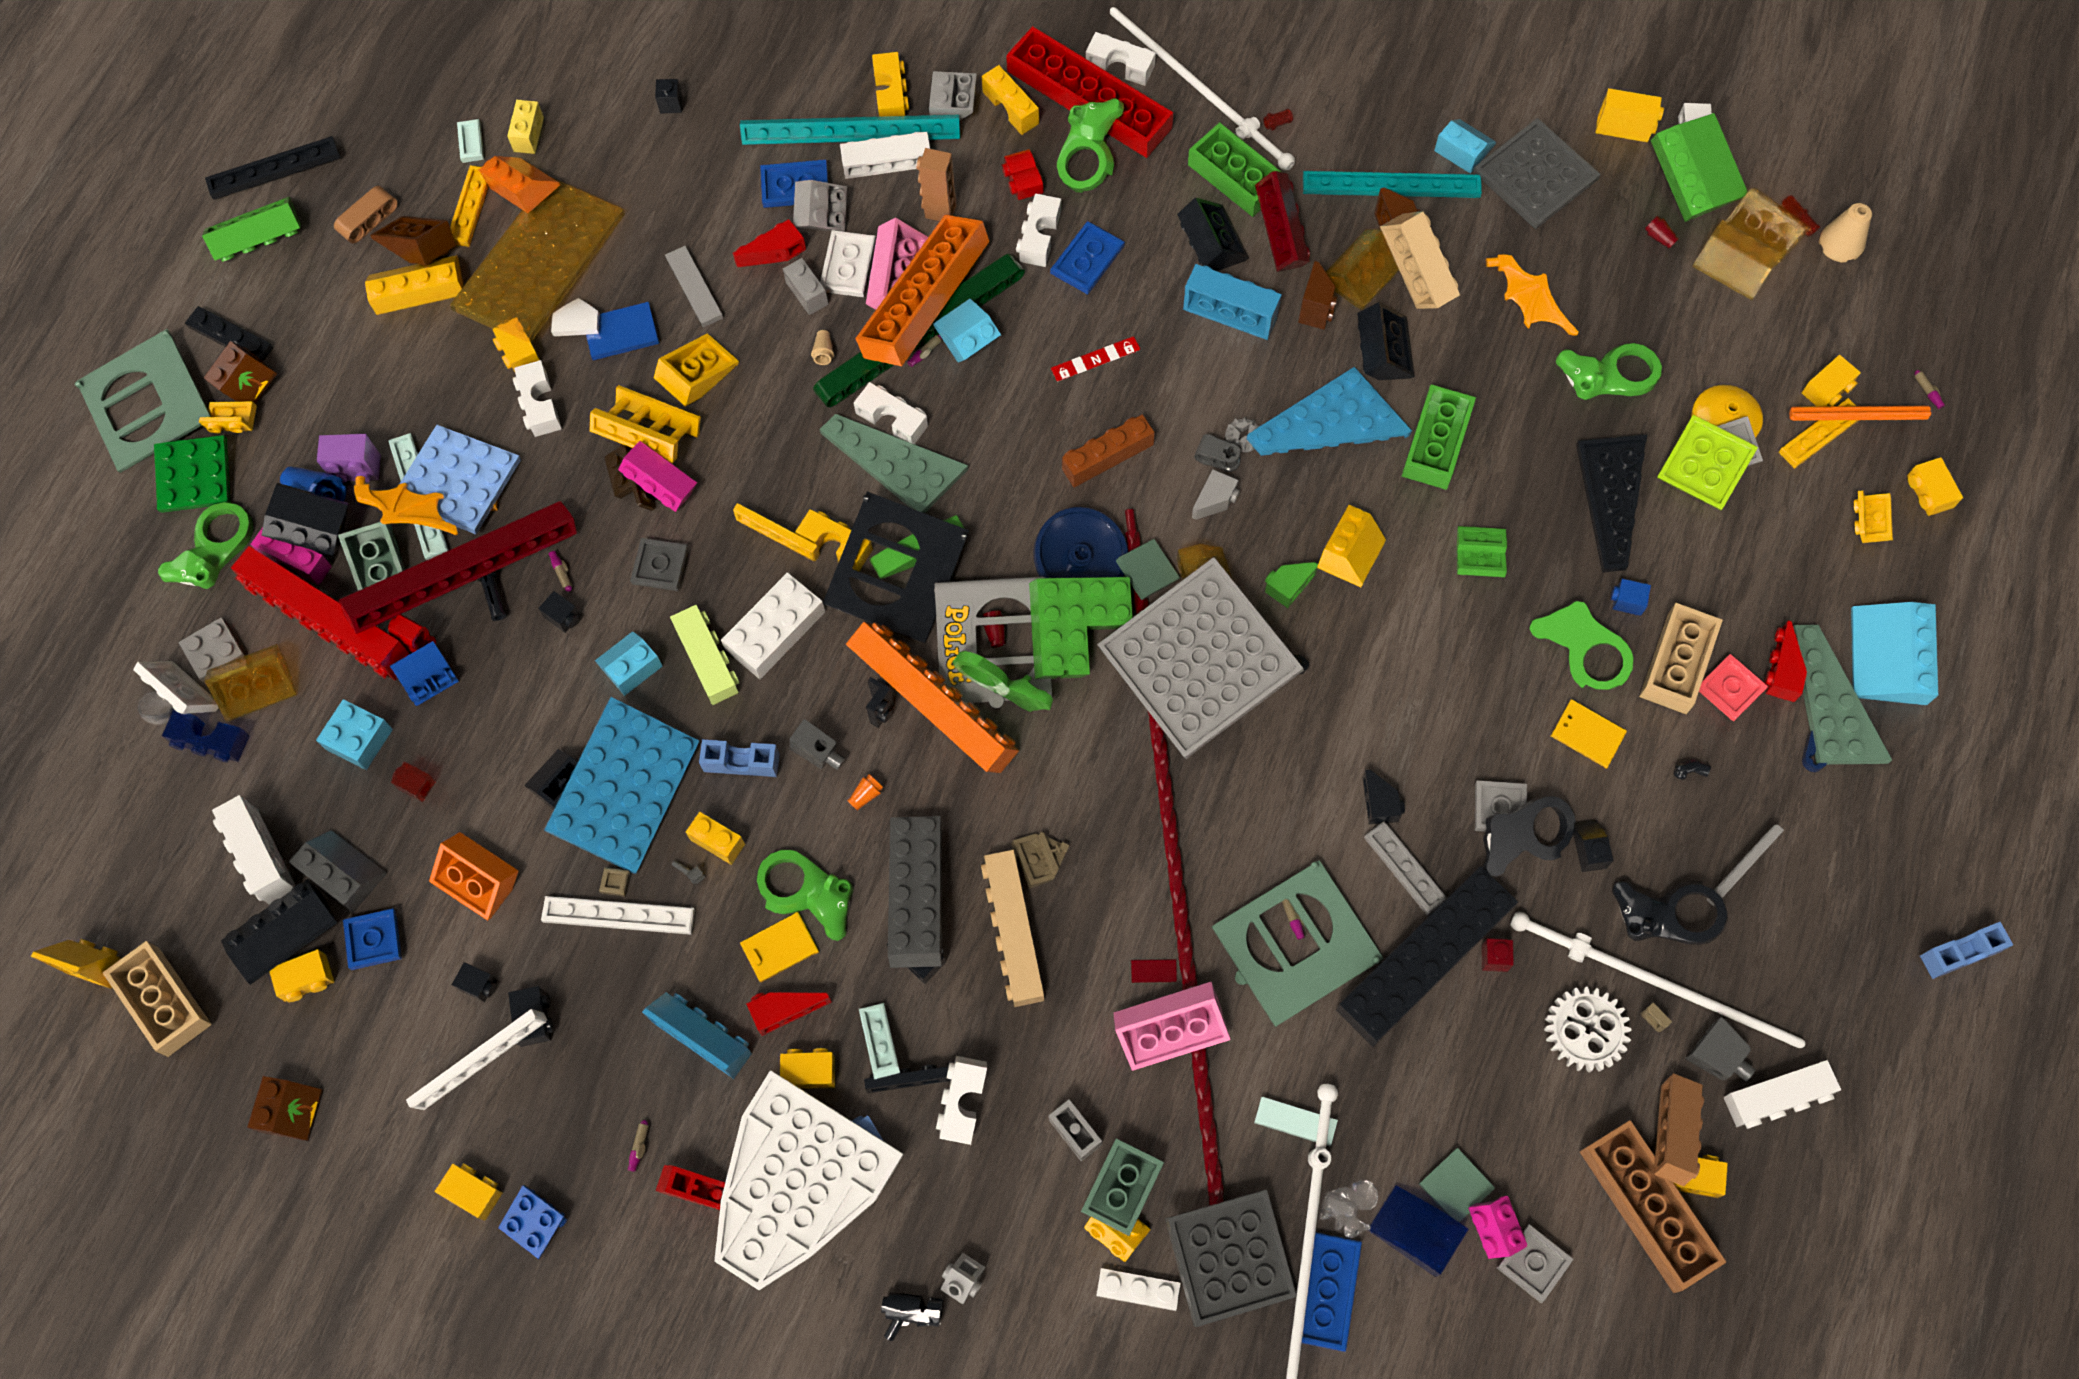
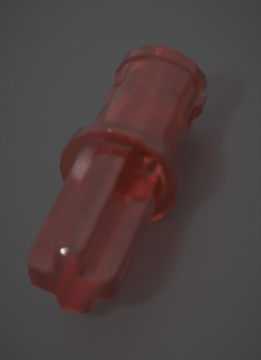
[1782,195,1820,237]

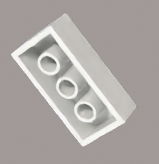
[721,573,825,679]
[212,795,296,905]

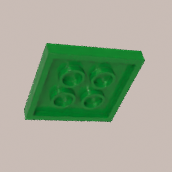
[154,435,231,513]

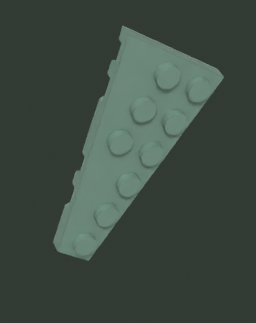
[820,414,969,513]
[1793,625,1892,765]

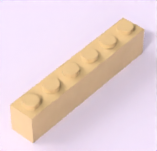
[981,850,1044,1007]

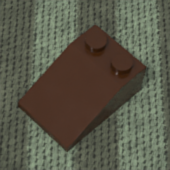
[370,216,456,266]

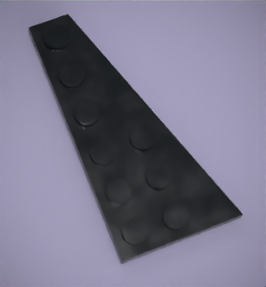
[1576,434,1648,573]

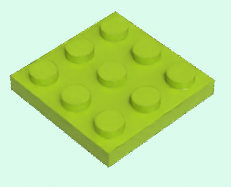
[1657,415,1758,511]

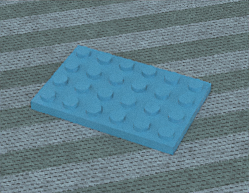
[544,697,699,874]

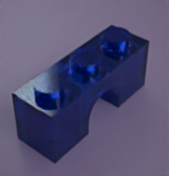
[162,709,250,763]

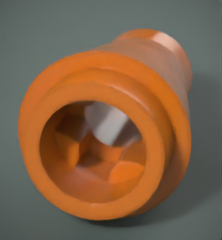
[847,774,884,811]

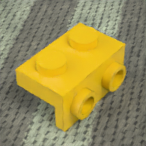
[199,401,257,433]
[1854,491,1893,543]
[1085,1217,1151,1262]

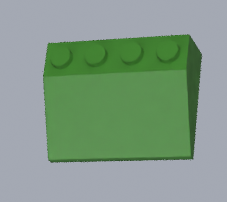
[1651,113,1749,222]

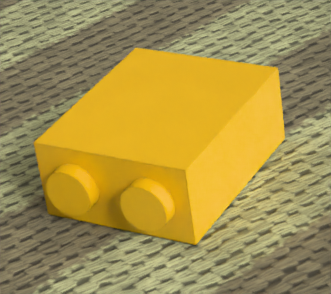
[1595,88,1664,142]

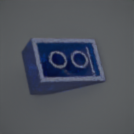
[1368,1185,1469,1277]

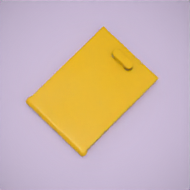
[1551,699,1627,769]
[740,912,819,983]

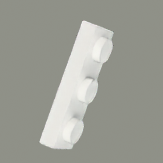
[1097,1268,1180,1311]

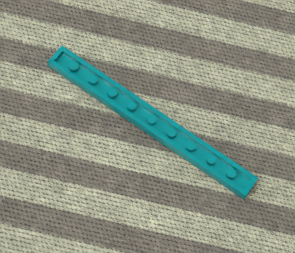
[740,115,960,145]

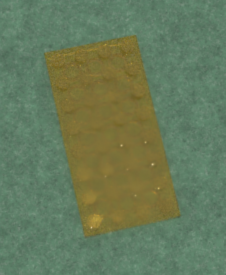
[450,177,625,343]

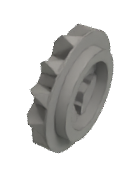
[1225,417,1260,452]

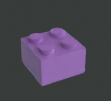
[317,434,381,483]

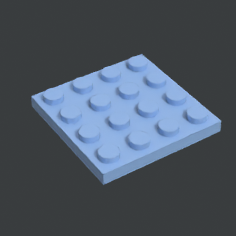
[400,425,521,534]

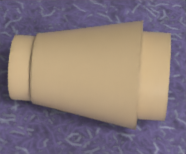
[811,330,834,365]

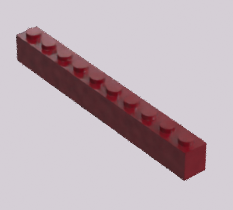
[339,501,577,634]

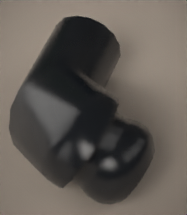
[1673,759,1711,780]

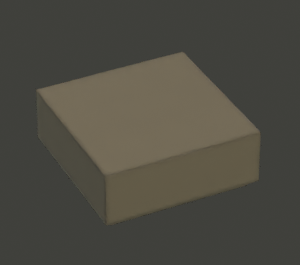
[599,867,630,897]
[1641,1003,1672,1033]

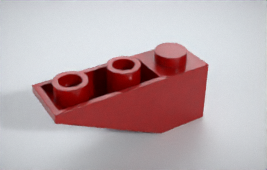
[733,219,806,267]
[1764,621,1807,702]

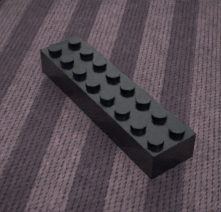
[1336,866,1518,1047]

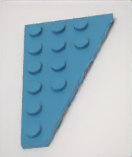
[1246,367,1412,456]

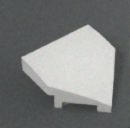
[551,298,599,336]

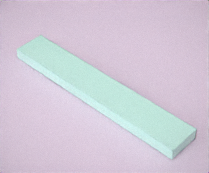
[388,433,449,560]

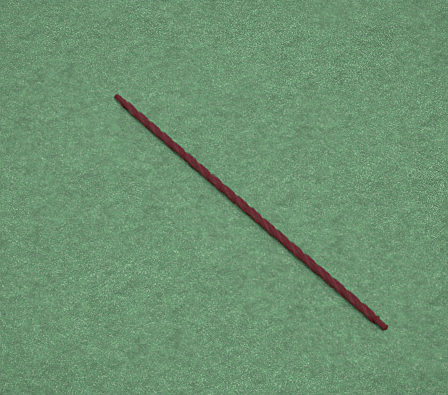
[1125,509,1224,1205]

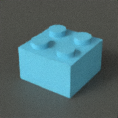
[316,699,393,770]

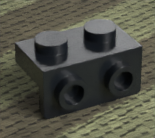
[866,677,894,728]

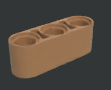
[334,186,398,244]

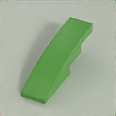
[870,515,965,579]

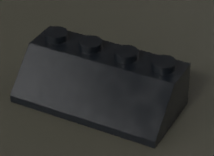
[221,879,337,985]

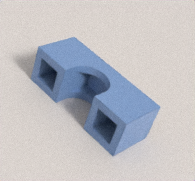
[699,739,780,777]
[1920,922,2013,979]

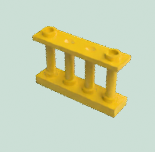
[590,385,701,464]

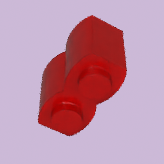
[1002,149,1043,200]
[388,614,436,652]

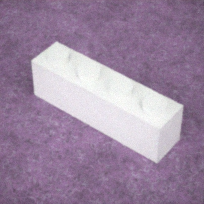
[840,132,930,179]
[1723,1060,1841,1129]

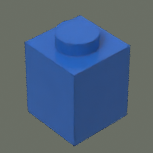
[1610,579,1651,616]

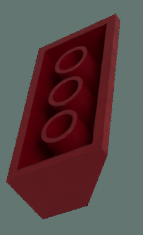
[1255,171,1310,272]

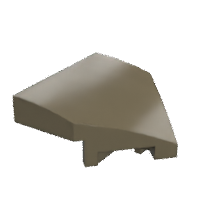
[1011,832,1069,889]

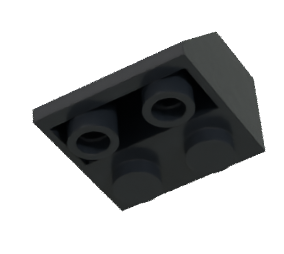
[524,749,577,810]

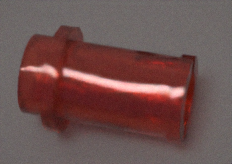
[1263,109,1293,131]

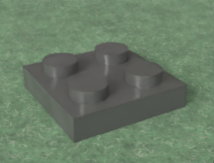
[630,538,689,591]

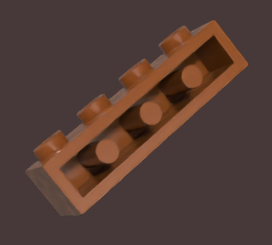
[1062,414,1155,488]

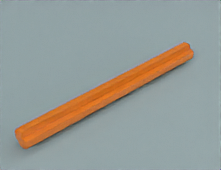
[1789,406,1931,421]

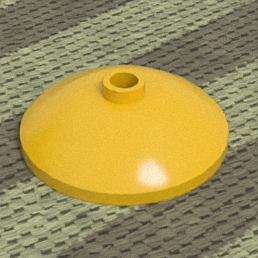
[1691,385,1763,438]

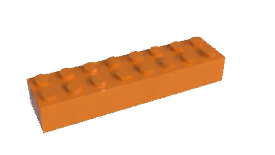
[855,215,990,366]
[846,622,1019,773]

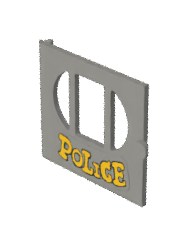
[934,577,1052,708]

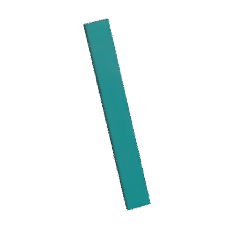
[1303,171,1482,198]

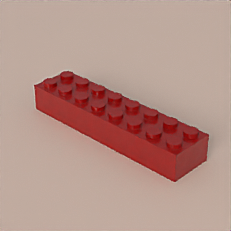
[1006,26,1173,158]
[231,546,409,681]

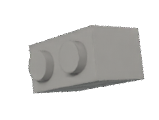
[783,258,828,315]
[1048,1100,1102,1162]

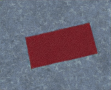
[1131,960,1177,983]

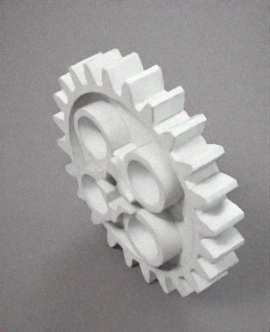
[1544,987,1631,1073]

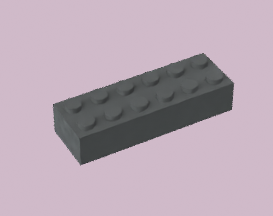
[888,816,942,968]

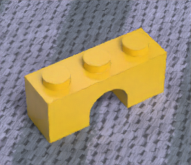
[872,52,909,117]
[982,65,1039,135]
[795,509,873,572]

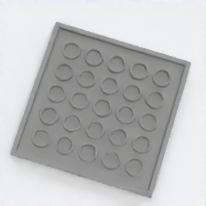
[1097,557,1304,759]

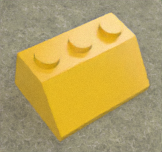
[1317,505,1386,587]

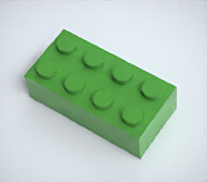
[1188,122,1281,217]
[1402,384,1476,490]

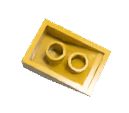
[654,333,739,406]
[31,939,121,989]

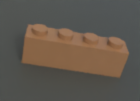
[916,148,957,221]
[1654,1073,1704,1186]

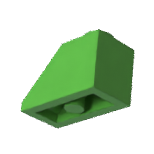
[1265,562,1318,608]

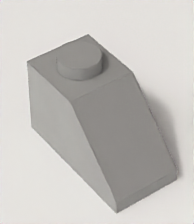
[1192,470,1240,520]

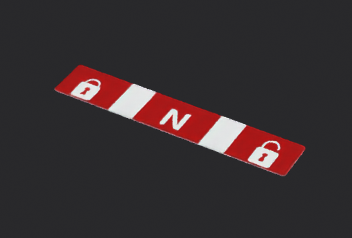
[1051,336,1140,382]

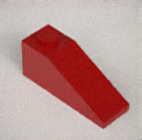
[746,992,832,1036]
[656,1165,725,1210]

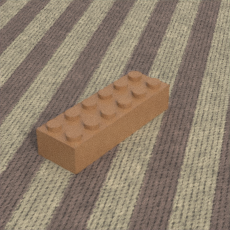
[1580,1120,1726,1293]

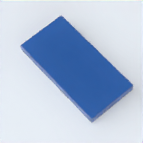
[1302,1232,1362,1352]

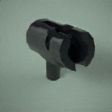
[881,1292,944,1341]

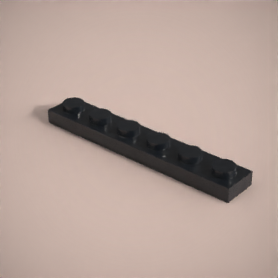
[205,136,341,200]

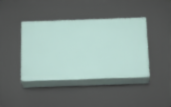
[457,119,484,163]

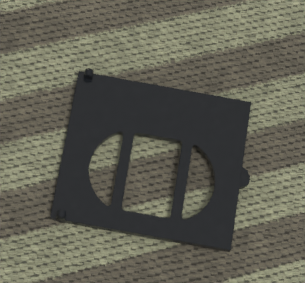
[823,491,969,643]

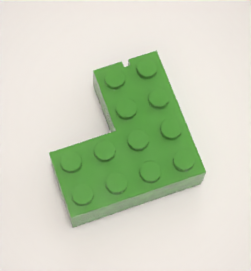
[1029,577,1132,679]

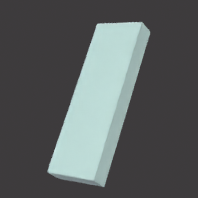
[859,1003,900,1079]
[1254,1097,1338,1147]

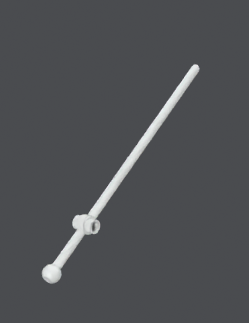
[1110,7,1295,170]
[1510,911,1805,1048]
[1286,1084,1338,1379]

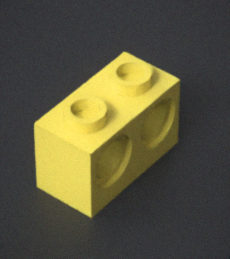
[507,100,544,154]

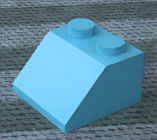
[1434,119,1496,174]
[933,299,1001,362]
[595,632,663,696]

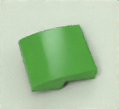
[1457,526,1507,577]

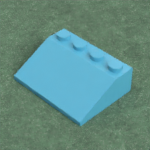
[1851,602,1938,705]

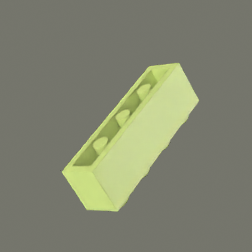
[670,605,739,705]

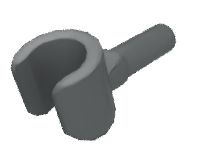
[672,860,705,884]

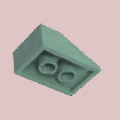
[338,522,405,591]
[1081,1139,1164,1236]

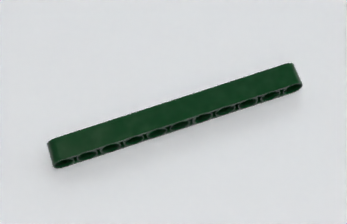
[813,254,1025,408]

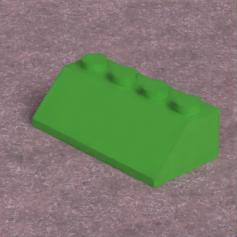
[202,196,301,262]

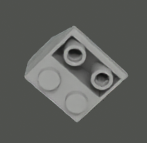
[929,71,977,121]
[793,180,847,232]

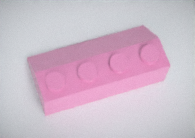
[866,218,928,309]
[1114,982,1230,1071]

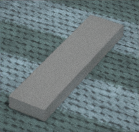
[665,246,723,327]
[1364,821,1447,916]
[1707,825,1784,906]

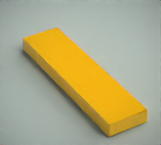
[450,165,489,247]
[1779,398,1859,469]
[733,503,820,561]

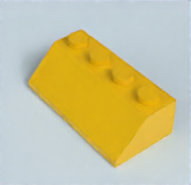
[365,255,465,315]

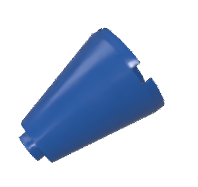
[280,466,346,502]

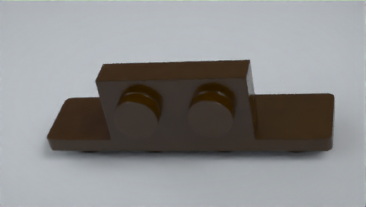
[604,443,656,511]

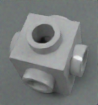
[940,1253,985,1304]

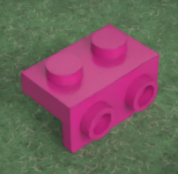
[1468,1196,1527,1259]

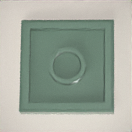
[1116,539,1180,600]
[1419,1148,1495,1225]

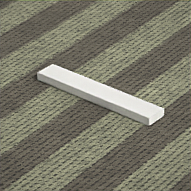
[541,896,695,935]
[406,1009,547,1110]

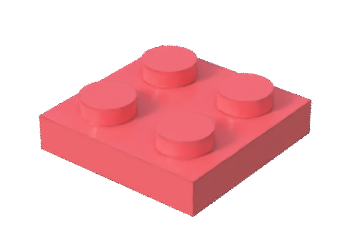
[1699,654,1768,722]

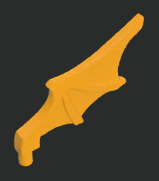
[1486,255,1578,336]
[354,476,458,535]

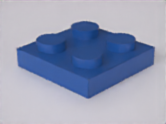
[343,909,402,970]

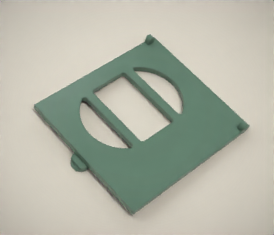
[75,329,211,473]
[1211,860,1384,1027]

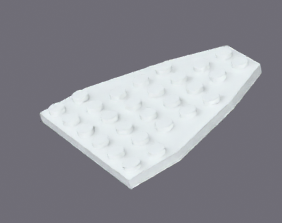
[715,1070,904,1290]

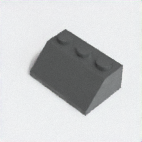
[289,830,387,912]

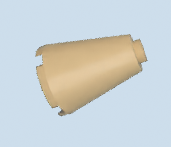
[1819,203,1872,262]

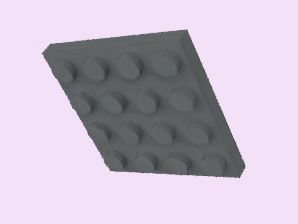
[1473,118,1601,229]
[1165,1190,1296,1327]

